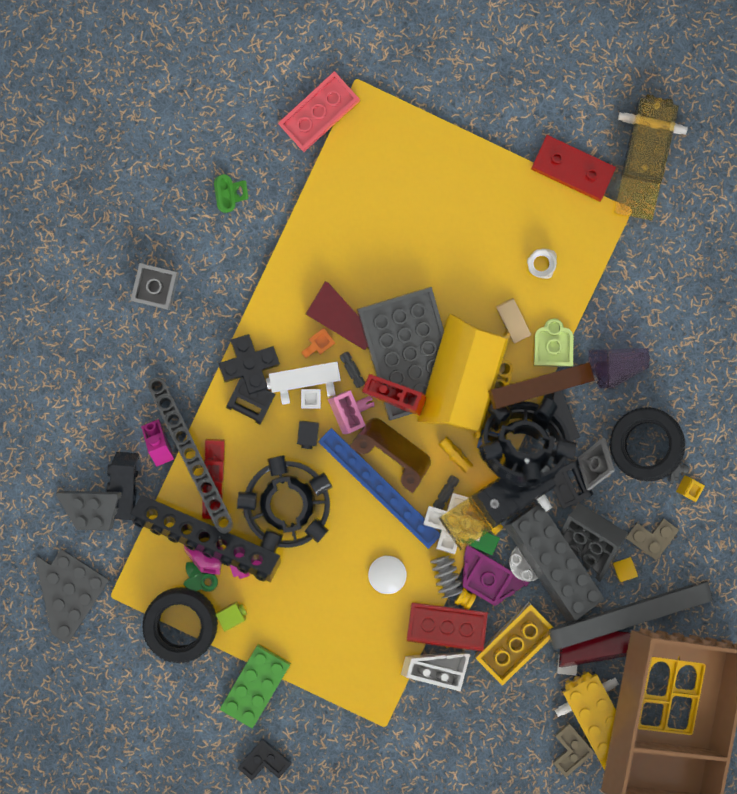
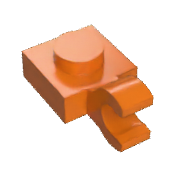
[301,328,335,358]

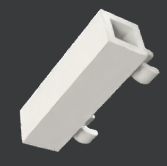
[266,362,341,405]

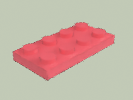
[278,71,361,152]

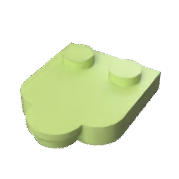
[534,318,574,367]

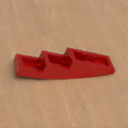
[202,439,225,519]

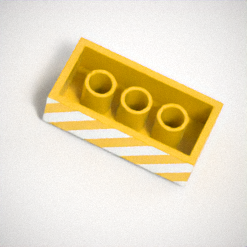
[474,602,554,686]

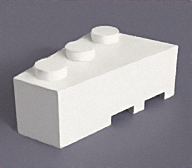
[401,652,470,691]

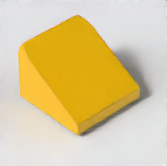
[676,475,705,502]
[613,557,638,582]

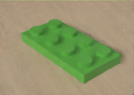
[219,644,291,729]

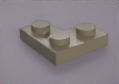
[626,518,679,561]
[553,723,595,777]

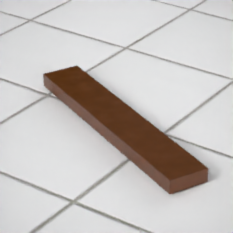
[488,362,595,410]

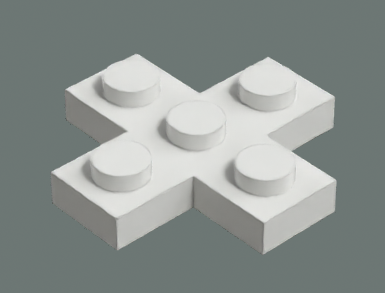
[423,493,484,554]

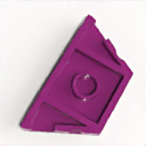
[462,544,530,606]

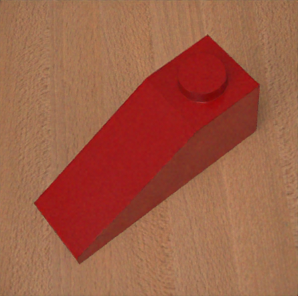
[362,374,427,416]

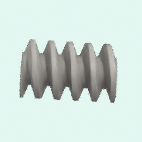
[430,556,463,598]

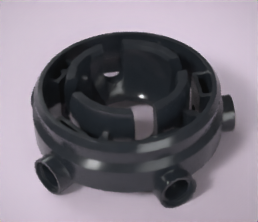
[479,398,577,487]
[237,455,333,553]

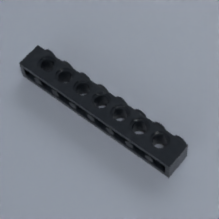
[130,495,281,582]

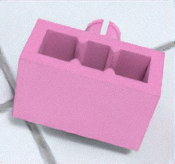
[328,390,374,434]

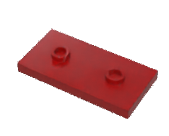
[531,135,616,202]
[407,603,488,651]

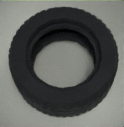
[609,407,685,481]
[142,587,218,663]

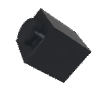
[297,421,319,449]

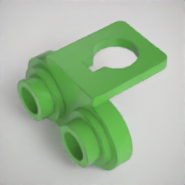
[214,174,248,213]

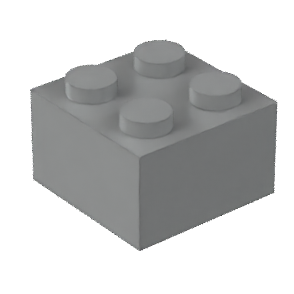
[130,263,179,311]

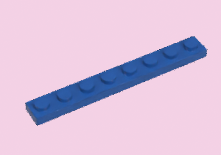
[318,428,440,549]

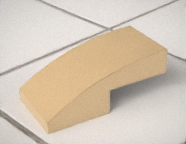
[496,298,531,344]

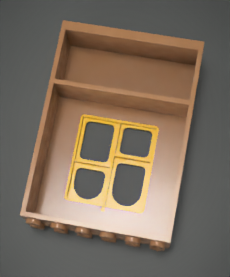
[601,628,737,794]

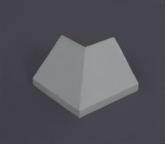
[578,438,615,491]

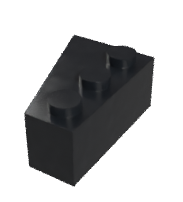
[107,452,139,520]

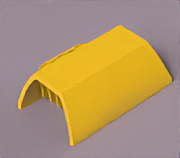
[417,314,514,439]

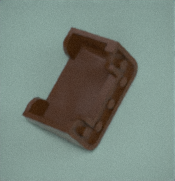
[350,418,431,494]

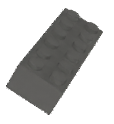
[504,503,605,622]

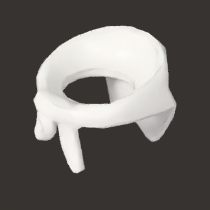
[527,249,557,279]

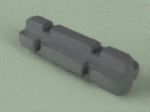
[340,352,365,388]
[433,475,459,510]

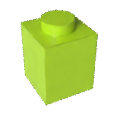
[215,602,247,632]

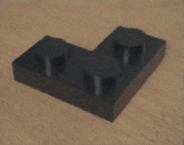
[237,738,292,780]

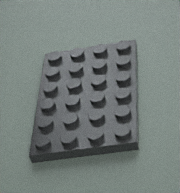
[357,287,444,421]

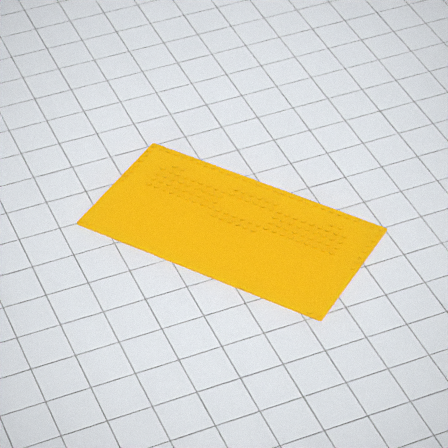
[111,79,632,727]

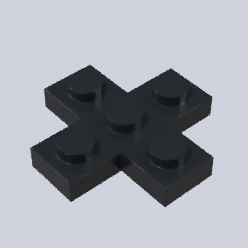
[218,334,280,395]

